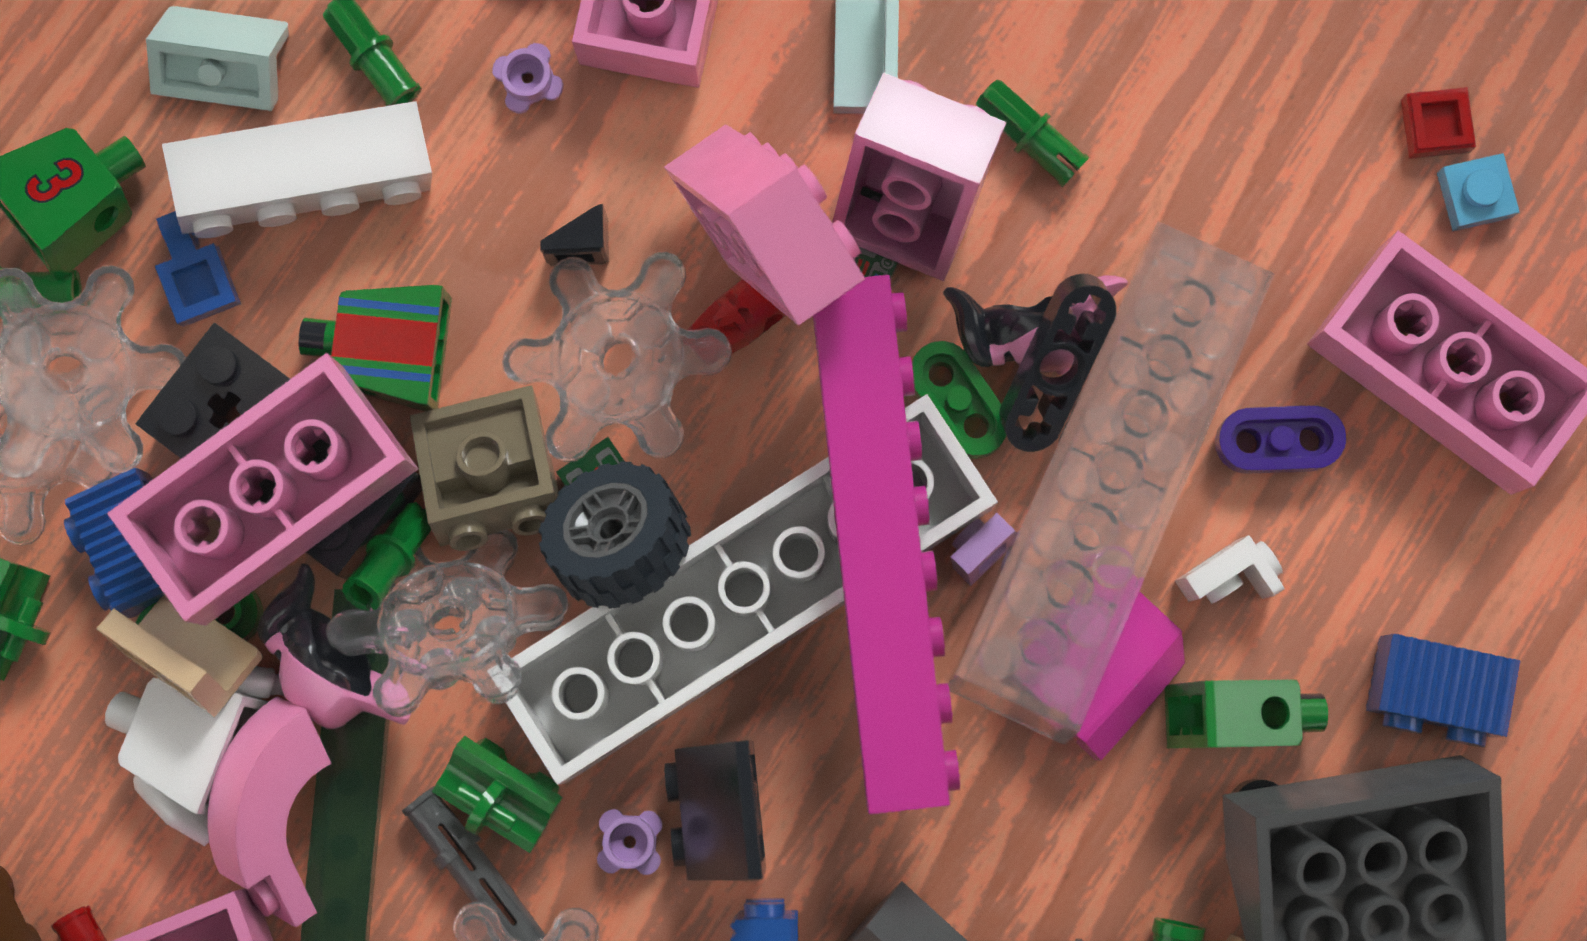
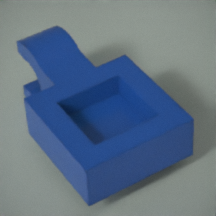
[155,211,241,327]

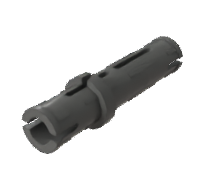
[402,786,552,941]

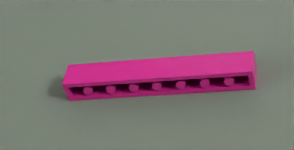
[813,275,960,814]

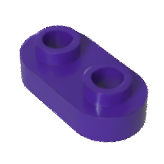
[1215,406,1346,473]

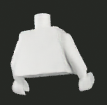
[105,666,286,846]

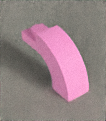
[207,696,331,928]

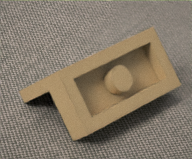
[96,594,262,718]

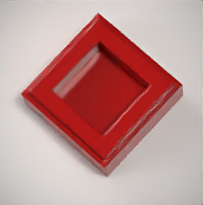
[1401,87,1476,159]

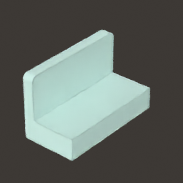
[834,0,899,114]
[146,6,289,111]

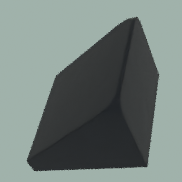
[540,204,609,266]

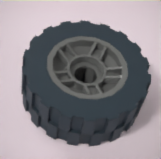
[539,461,691,609]

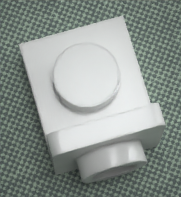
[1175,535,1285,604]

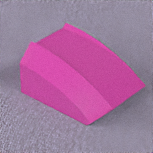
[1002,576,1185,760]

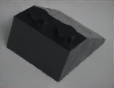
[664,740,767,881]

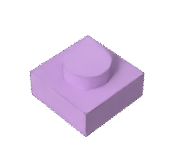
[951,513,1016,586]

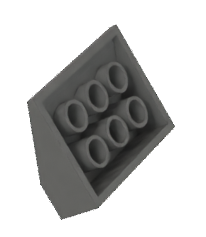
[1223,755,1506,941]

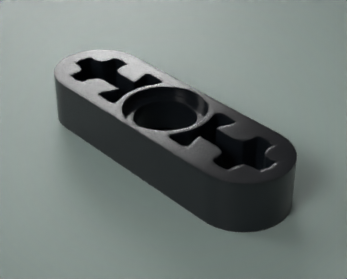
[999,274,1116,452]

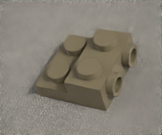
[410,385,559,551]

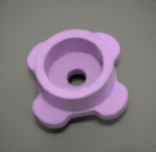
[492,43,563,114]
[597,809,663,875]

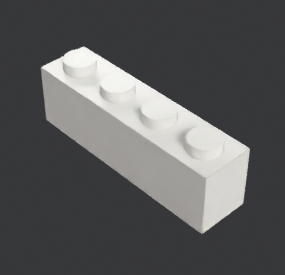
[162,101,432,238]

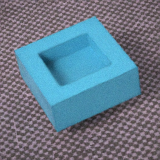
[1437,153,1520,231]

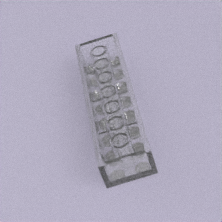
[948,221,1275,745]

